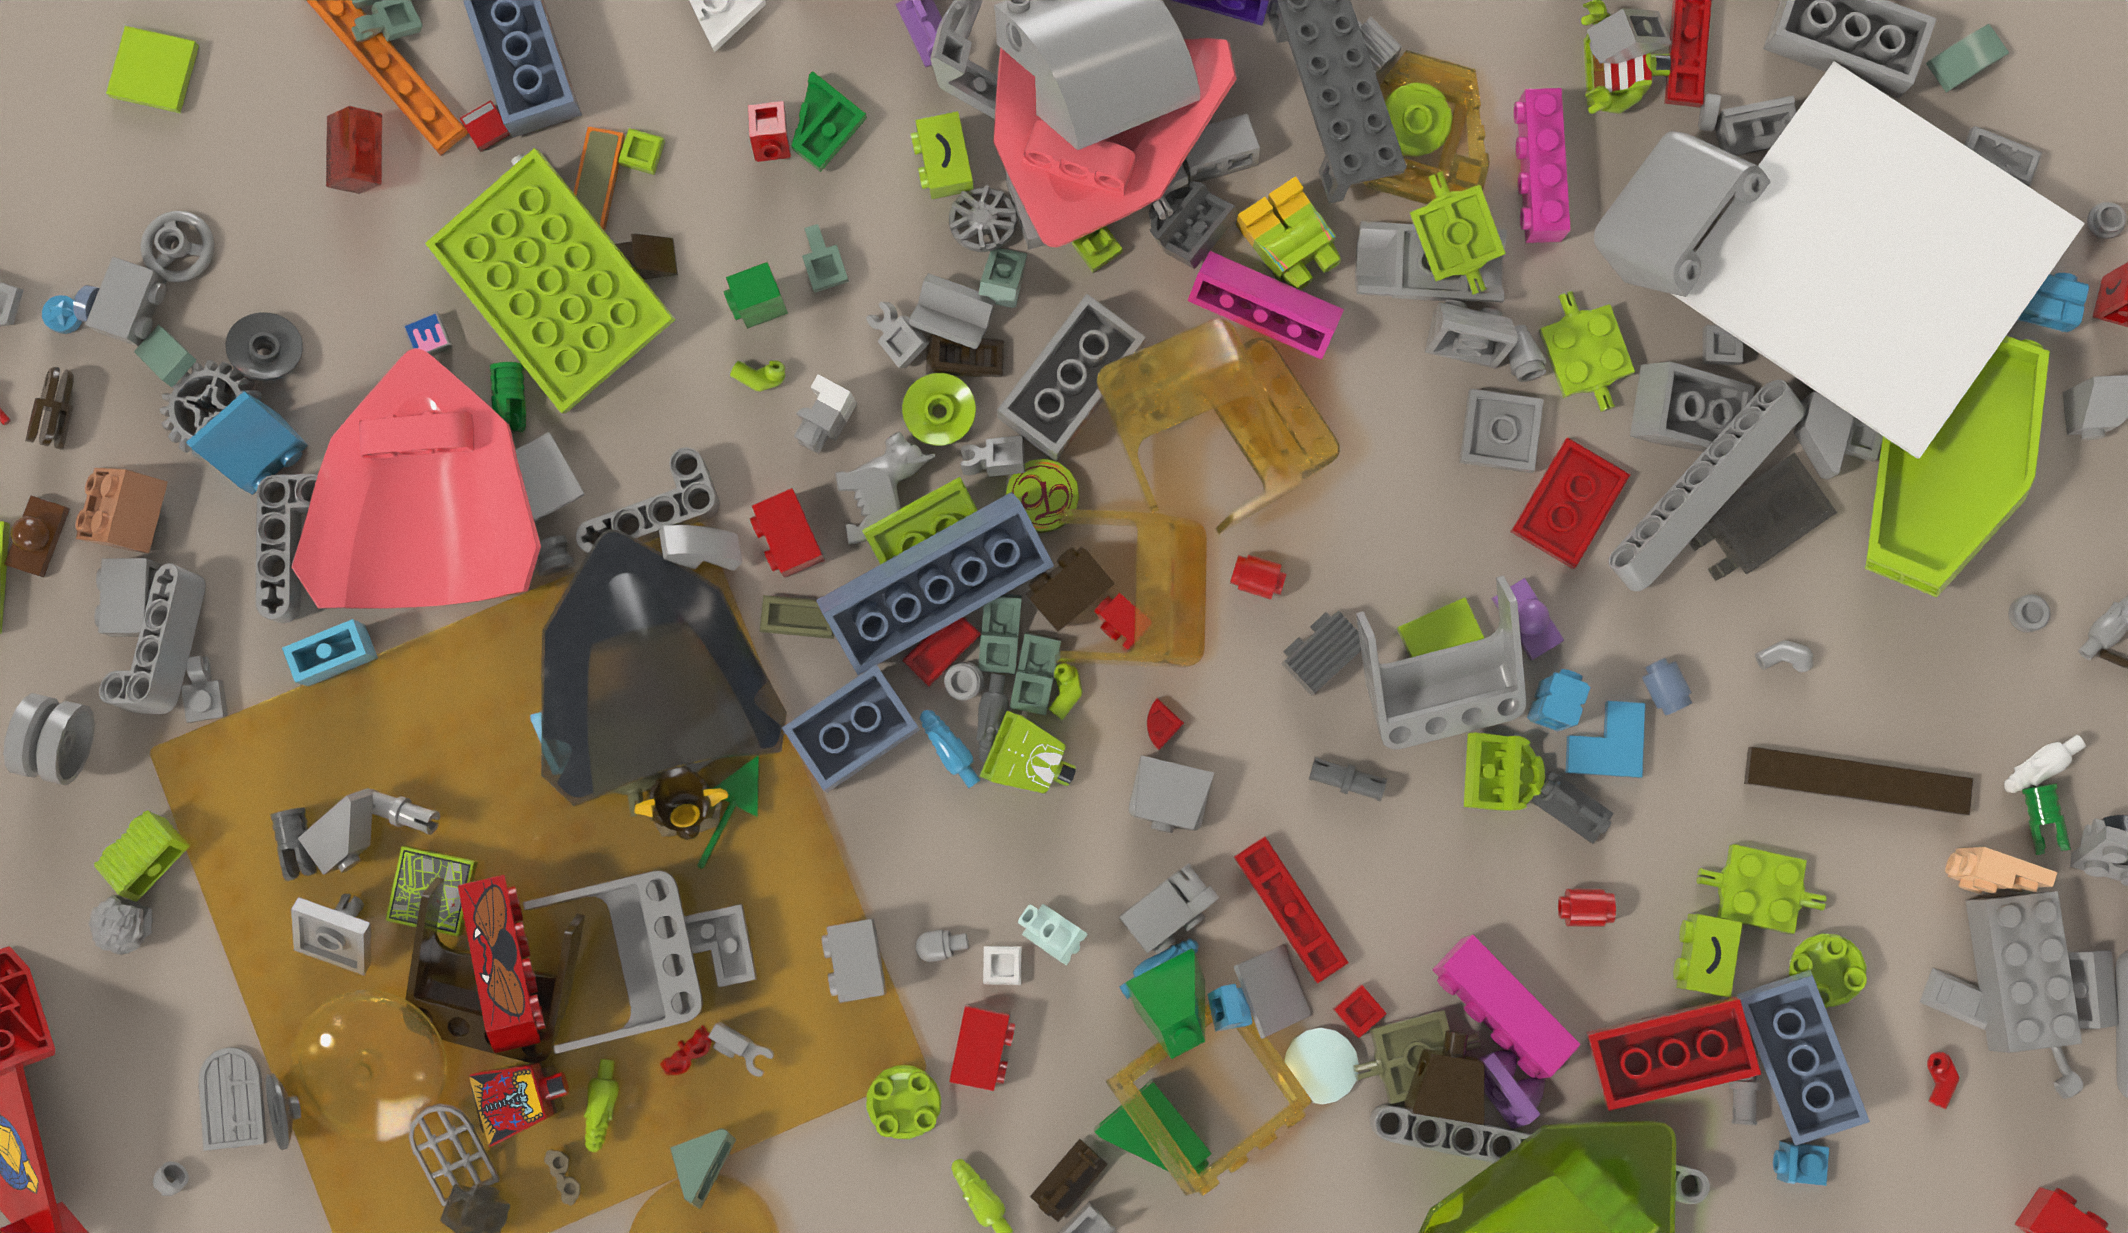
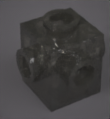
[440,1183,511,1233]

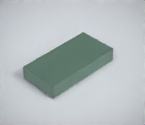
[134,324,196,388]

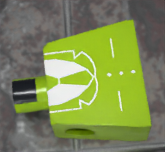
[980,711,1076,794]

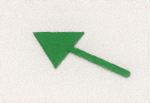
[697,755,759,869]

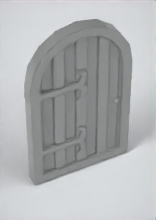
[198,1047,267,1151]

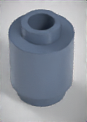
[1641,658,1692,716]

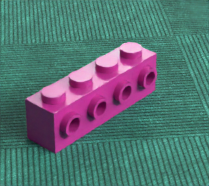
[1513,88,1570,243]
[1187,251,1344,360]
[1432,935,1581,1079]

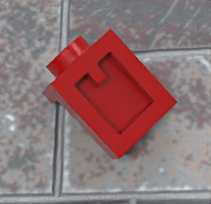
[748,101,791,162]

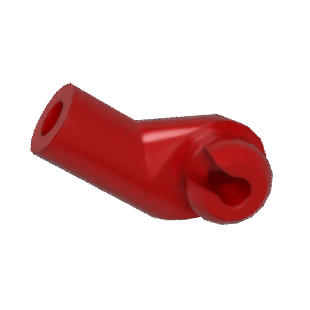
[1927,1052,1960,1110]

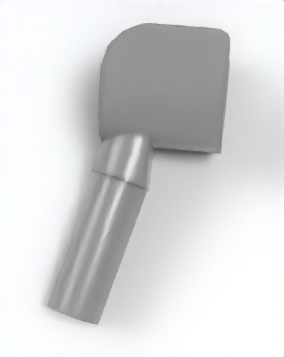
[2051,1046,2083,1099]

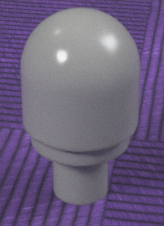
[916,930,969,962]

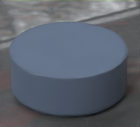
[73,285,100,322]

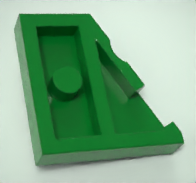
[791,71,867,172]

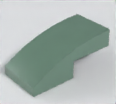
[1926,24,2009,93]
[978,594,1022,674]
[1009,632,1062,715]

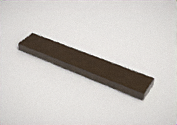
[1744,747,1973,816]

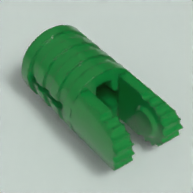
[490,362,526,432]
[2022,783,2071,855]

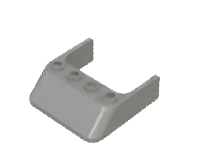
[1356,576,1526,750]
[523,871,703,1054]

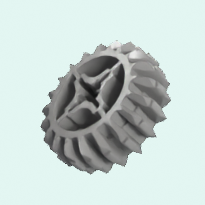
[159,360,262,459]

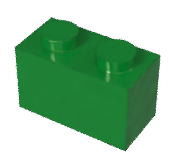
[723,261,788,329]

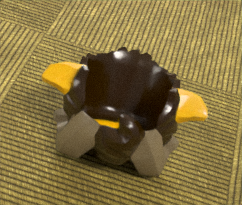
[634,761,729,840]

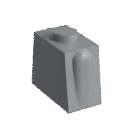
[1128,755,1214,833]

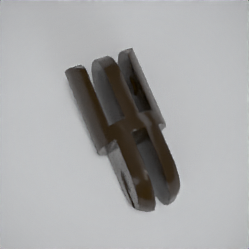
[25,367,74,450]

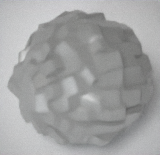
[88,895,153,955]

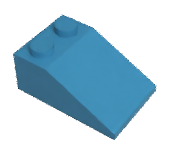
[186,391,308,495]

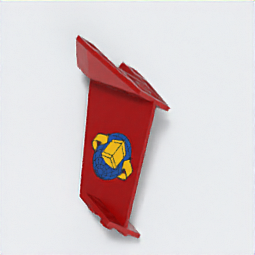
[0,946,89,1233]

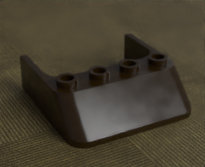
[403,877,585,1063]

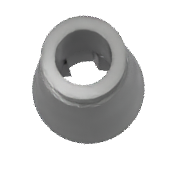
[1509,325,1547,382]

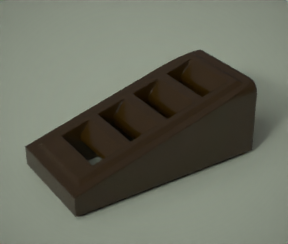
[926,334,1004,377]

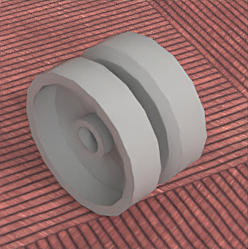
[3,693,95,785]

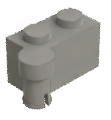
[1119,863,1219,954]

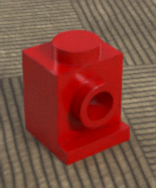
[1093,592,1153,654]

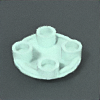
[1284,1028,1359,1104]

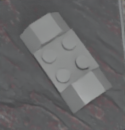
[1355,221,1507,303]

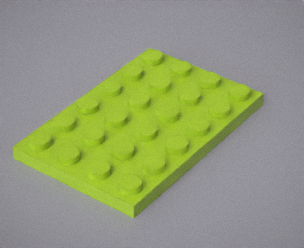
[425,148,676,414]

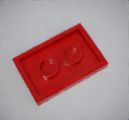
[1510,437,1631,569]

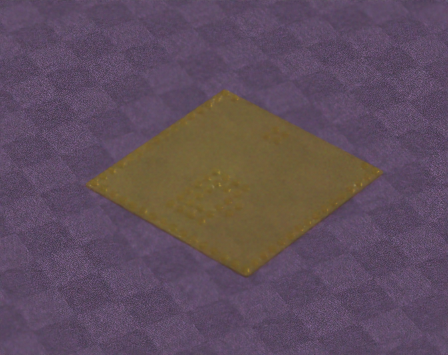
[150,522,927,1233]

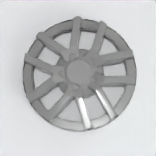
[949,185,1017,252]

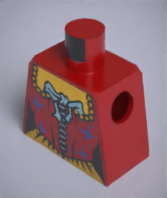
[469,1063,569,1147]

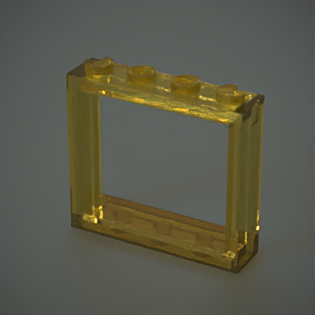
[1105,1004,1313,1196]

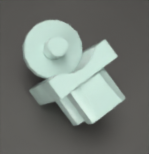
[1018,904,1087,966]

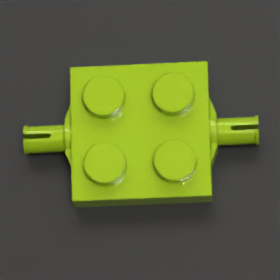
[1409,171,1506,295]
[1539,291,1635,412]
[1696,844,1827,935]

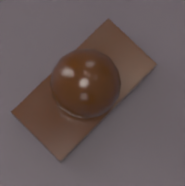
[4,495,70,578]

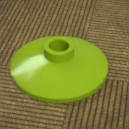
[902,373,976,446]

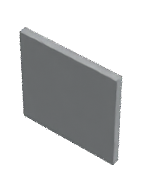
[515,432,585,522]
[1234,945,1311,1039]

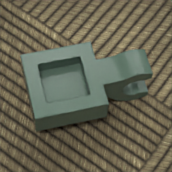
[351,0,423,42]
[802,224,849,293]

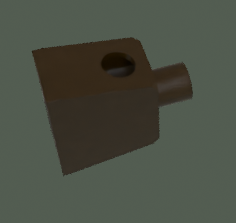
[1404,1030,1485,1125]

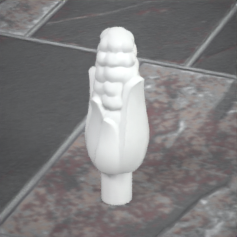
[2004,735,2086,793]

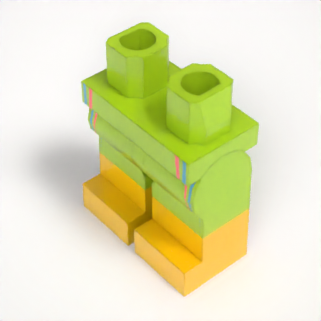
[1236,176,1341,290]

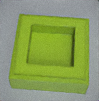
[618,128,665,175]

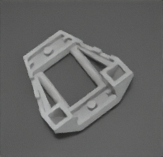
[930,0,1006,119]

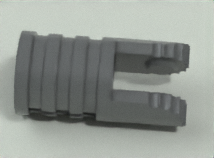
[270,807,317,881]

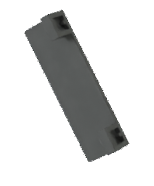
[1267,0,1406,204]

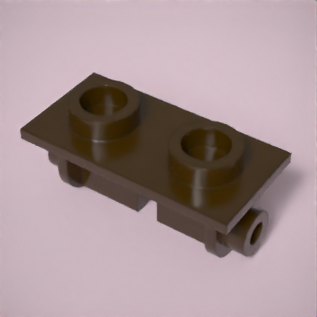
[1030,1138,1108,1222]

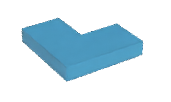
[1565,701,1645,778]

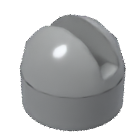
[153,1162,189,1196]

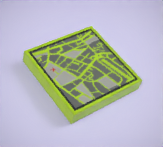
[386,846,478,937]

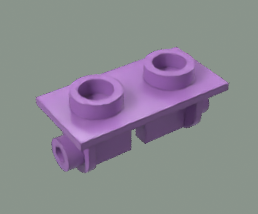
[895,0,942,68]

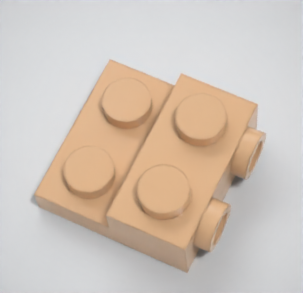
[1945,847,2057,894]

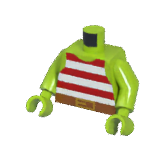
[1581,0,1671,114]

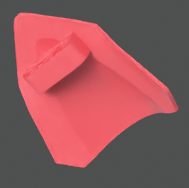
[993,38,1237,247]
[291,348,541,609]

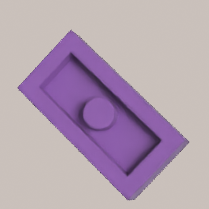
[1478,1050,1545,1129]

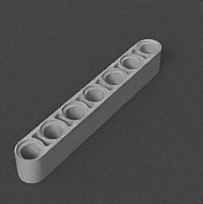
[1608,379,1805,592]

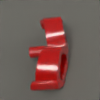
[659,1025,712,1076]

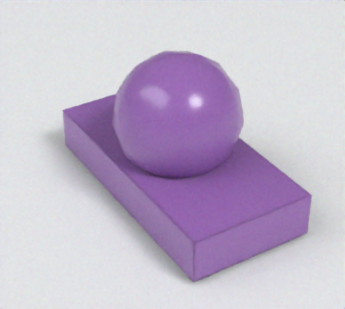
[1491,578,1564,661]

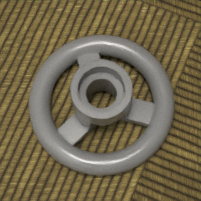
[141,211,214,282]

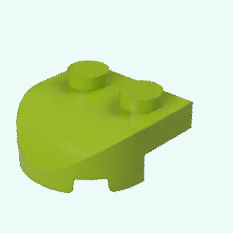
[1464,732,1545,811]

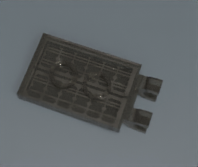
[1689,452,1837,581]

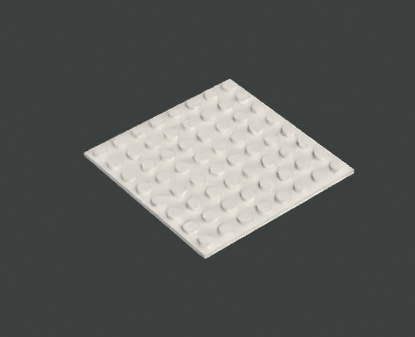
[1672,61,2085,459]

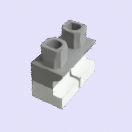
[794,374,857,454]

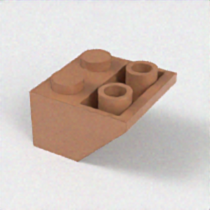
[75,468,168,553]

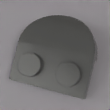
[1149,181,1239,269]

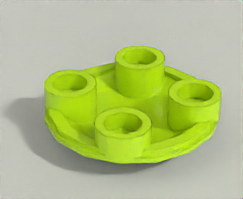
[1789,933,1867,1008]
[866,1065,941,1139]

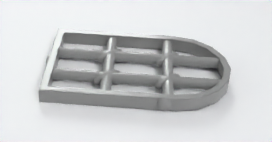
[409,1104,500,1206]

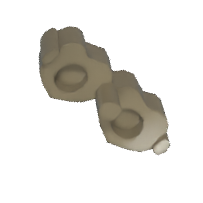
[544,1149,581,1206]

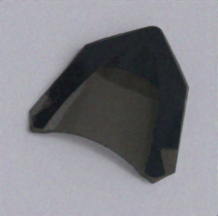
[541,530,787,806]

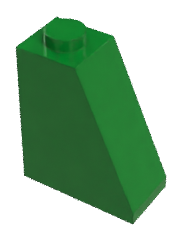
[1125,948,1205,1059]
[1094,1079,1212,1179]

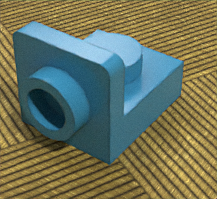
[1207,984,1252,1032]
[1773,1141,1829,1186]

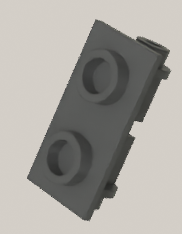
[1531,771,1614,844]

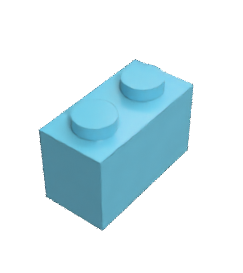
[282,619,378,687]

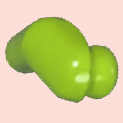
[730,360,786,392]
[1048,663,1083,720]

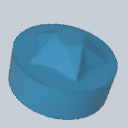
[42,295,82,334]

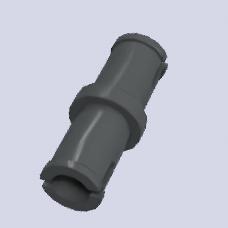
[1309,757,1387,802]

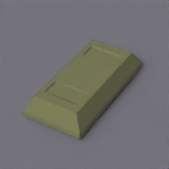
[760,595,834,639]

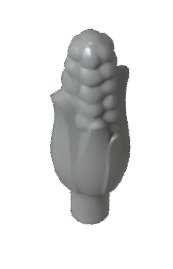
[2078,595,2128,660]

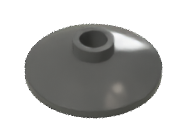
[225,312,303,381]
[266,1073,301,1150]

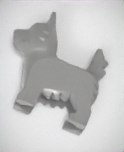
[835,432,935,544]

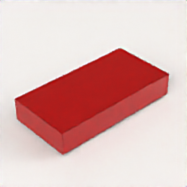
[902,617,981,687]

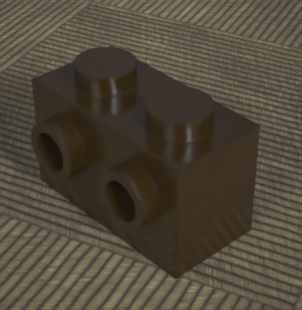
[1025,546,1115,632]

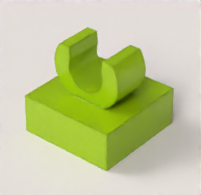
[1072,226,1123,273]

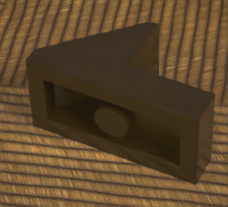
[615,233,678,280]

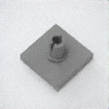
[291,893,371,976]

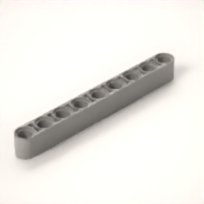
[1370,1104,1710,1204]

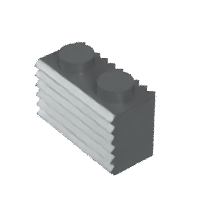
[1281,611,1361,696]

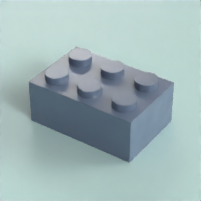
[782,665,920,793]

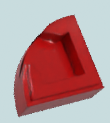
[1147,698,1184,751]

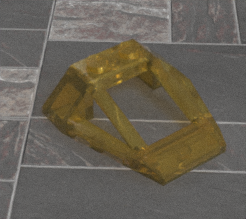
[1362,50,1490,205]

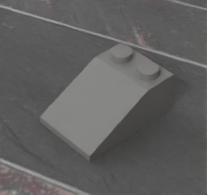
[1425,300,1518,369]
[1630,362,1755,452]

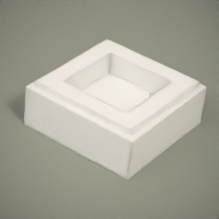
[983,946,1022,985]

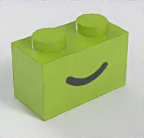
[910,111,974,200]
[1673,914,1743,998]

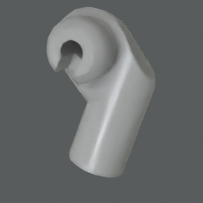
[1755,640,1814,672]

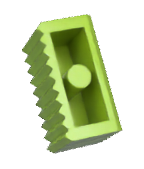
[94,810,190,902]

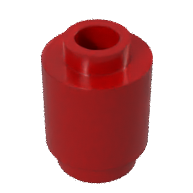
[1230,554,1287,600]
[1558,889,1616,927]

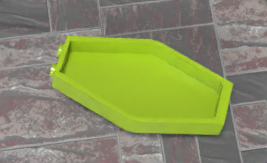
[1865,335,2050,597]

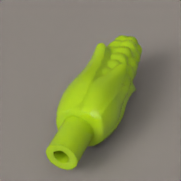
[583,1059,619,1152]
[951,1159,1013,1233]

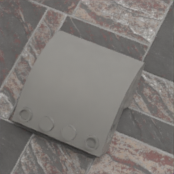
[994,0,1200,150]

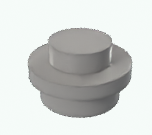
[2087,202,2126,239]

